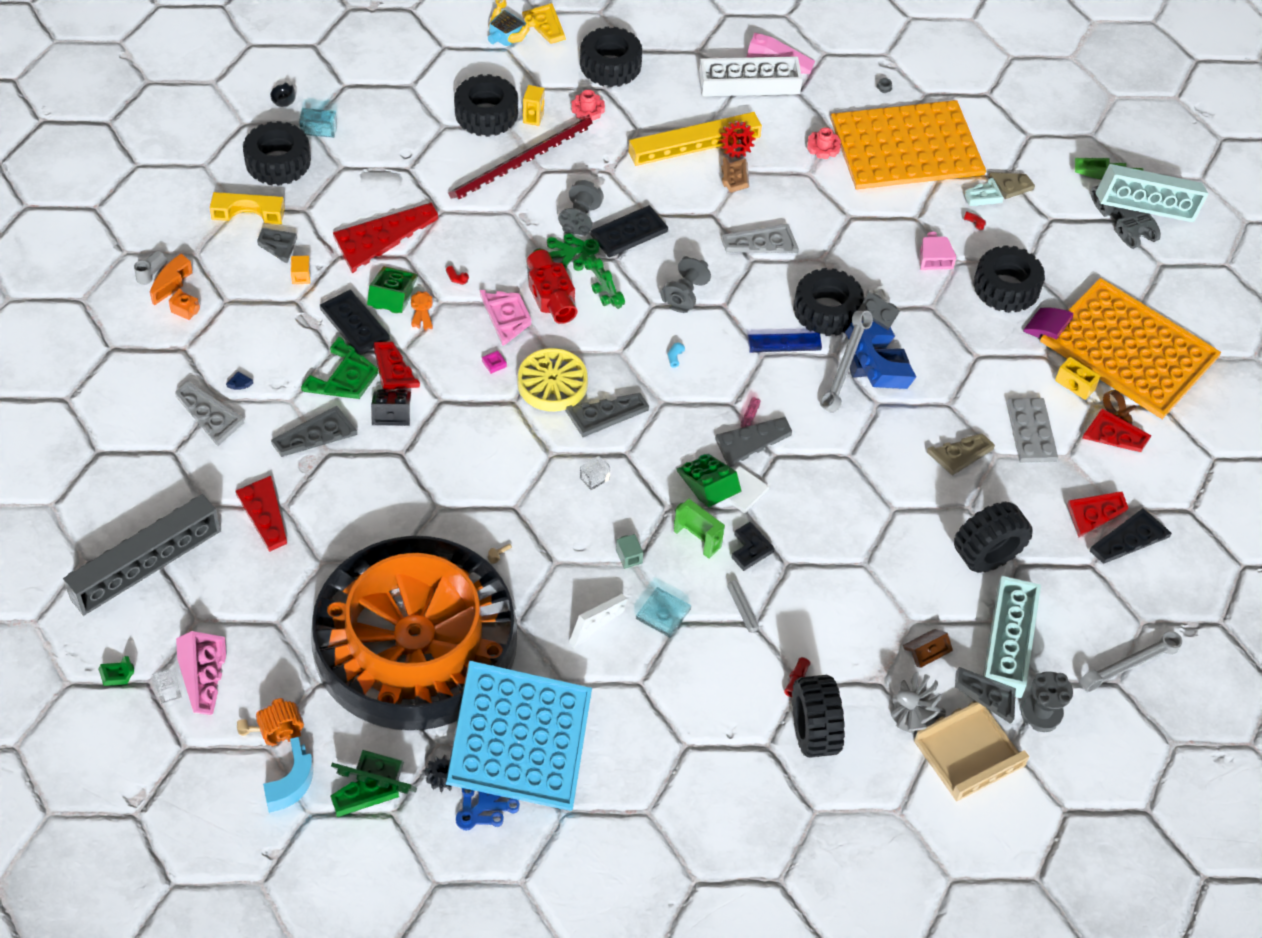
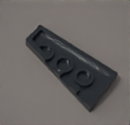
[1090,508,1172,564]

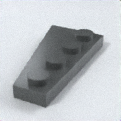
[565,393,649,437]
[271,406,357,457]
[715,417,792,467]

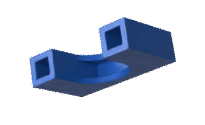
[845,321,917,389]

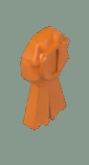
[411,291,433,330]

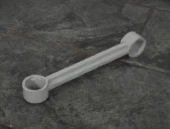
[820,310,873,413]
[1079,631,1182,692]

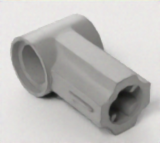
[134,251,167,285]

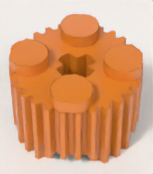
[256,698,304,746]

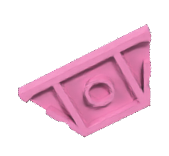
[480,290,531,346]

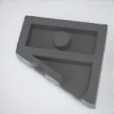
[257,228,297,263]

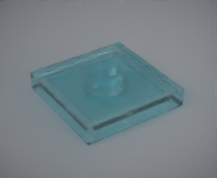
[636,587,691,638]

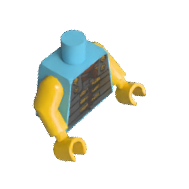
[488,0,536,46]

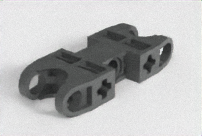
[1091,186,1161,249]

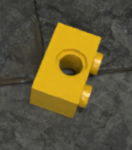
[523,85,545,126]
[1055,357,1101,400]

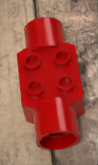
[526,250,578,324]

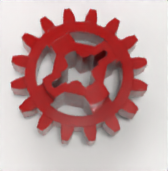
[719,121,756,158]

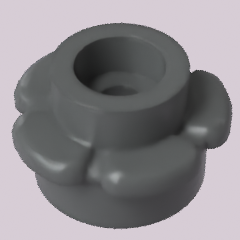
[877,78,892,93]

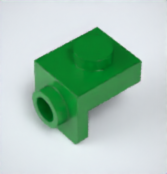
[98,656,134,686]

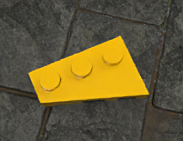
[522,3,566,44]

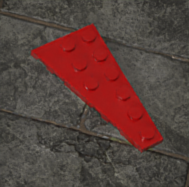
[333,202,438,273]

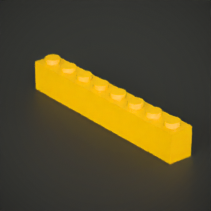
[628,112,762,166]

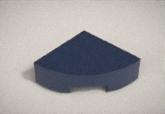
[226,371,253,390]

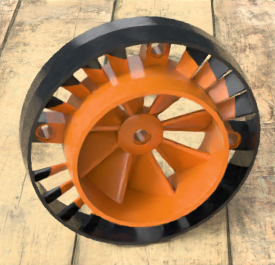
[311,536,517,730]

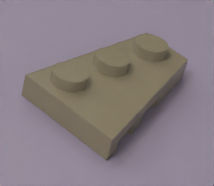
[927,433,995,476]

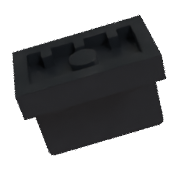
[371,389,412,426]

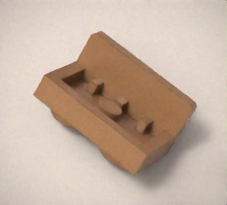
[721,157,749,193]

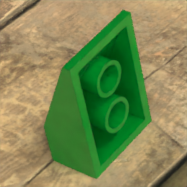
[367,266,418,313]

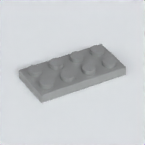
[1006,398,1058,463]

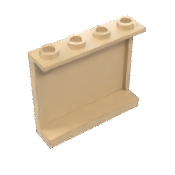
[914,700,1030,802]

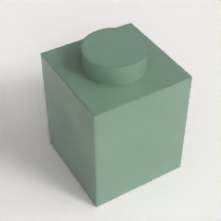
[616,534,643,569]

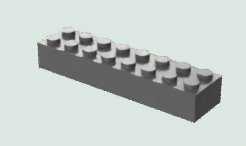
[63,494,221,616]

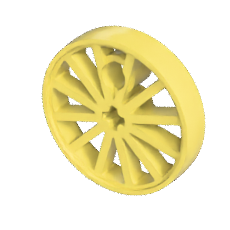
[517,348,588,411]

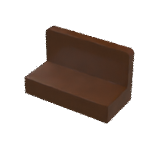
[903,629,953,668]

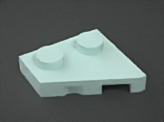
[965,178,1003,206]

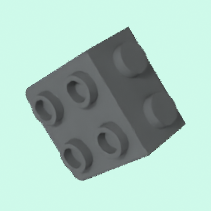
[858,292,900,330]

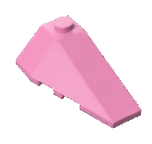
[746,33,815,74]
[176,631,226,715]

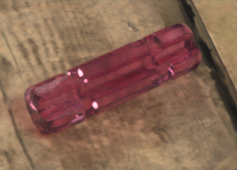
[740,397,761,428]

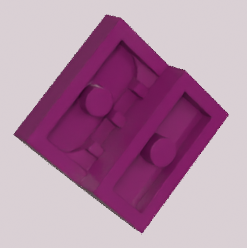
[1023,307,1074,340]

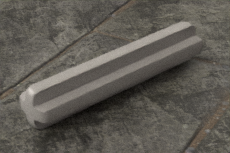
[727,580,759,633]

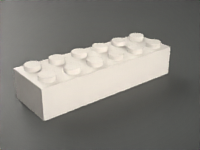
[699,57,802,96]

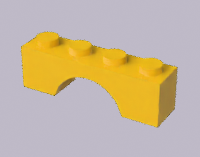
[209,192,285,224]

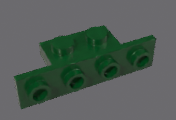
[331,750,417,794]

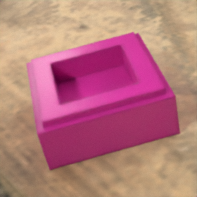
[482,351,507,374]

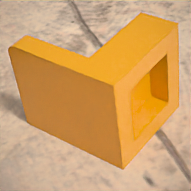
[291,256,311,284]

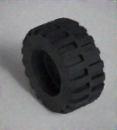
[580,26,643,87]
[454,74,518,137]
[243,121,311,186]
[973,245,1045,313]
[793,268,864,336]
[954,501,1033,573]
[792,674,845,758]

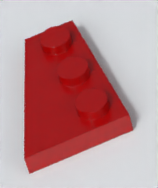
[373,342,420,390]
[1082,408,1152,452]
[1067,491,1129,538]

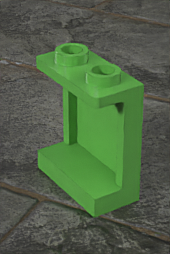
[674,499,725,559]

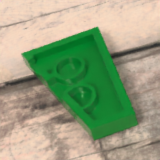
[330,780,400,817]

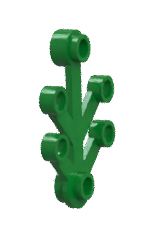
[533,234,600,271]
[583,255,625,309]

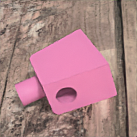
[920,231,956,270]

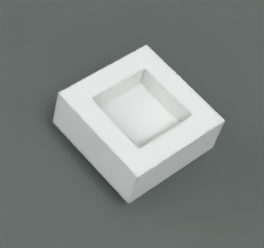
[867,286,890,303]

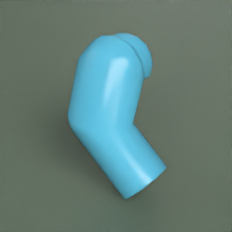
[667,342,685,368]

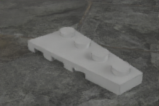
[721,224,799,253]
[175,381,245,446]

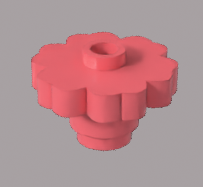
[571,90,605,121]
[807,128,841,159]

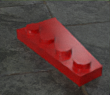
[235,475,287,552]

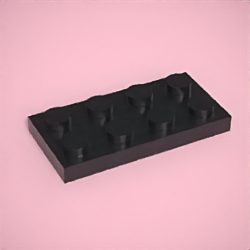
[590,205,668,258]
[320,289,390,355]

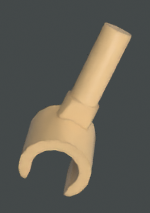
[487,544,512,564]
[237,719,261,736]

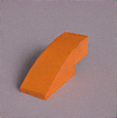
[149,254,193,305]

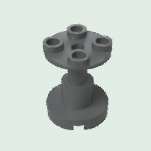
[558,180,604,235]
[661,256,711,313]
[1021,671,1073,732]

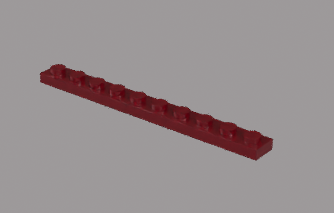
[448,118,593,200]

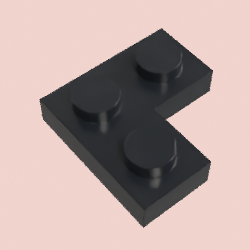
[731,522,775,571]

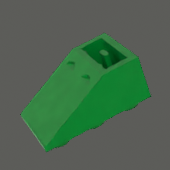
[676,453,742,507]

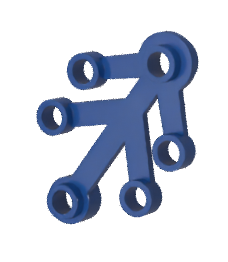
[456,788,520,831]

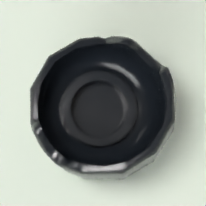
[270,82,296,107]

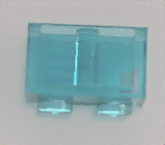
[299,108,337,138]

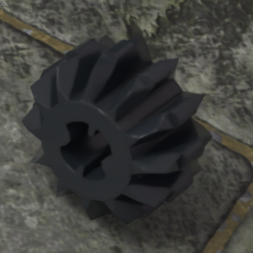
[425,754,452,793]

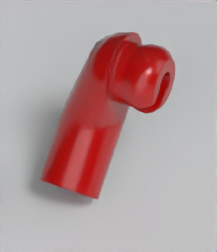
[964,211,986,230]
[446,266,469,285]

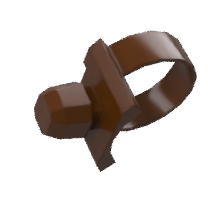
[1103,390,1137,424]

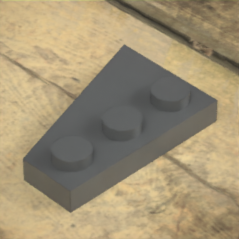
[955,667,1016,724]

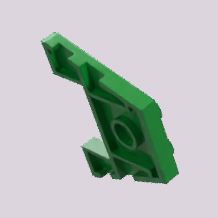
[301,337,378,399]

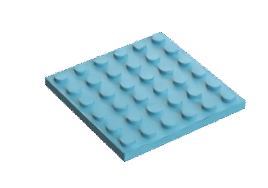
[446,661,592,811]

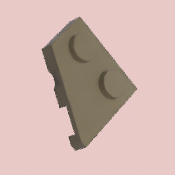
[988,172,1035,199]

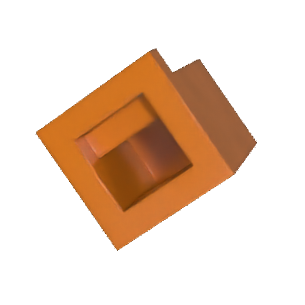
[168,288,200,320]

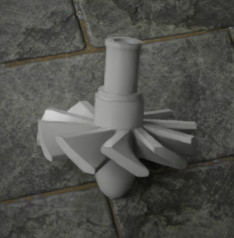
[891,673,946,733]

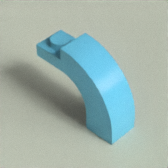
[263,737,313,813]

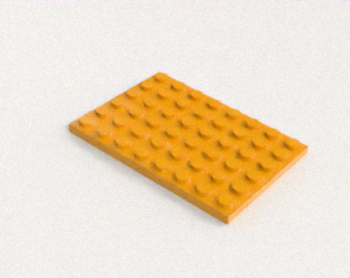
[830,100,986,190]
[1040,278,1221,420]

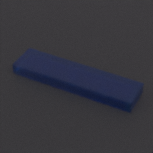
[747,333,822,353]

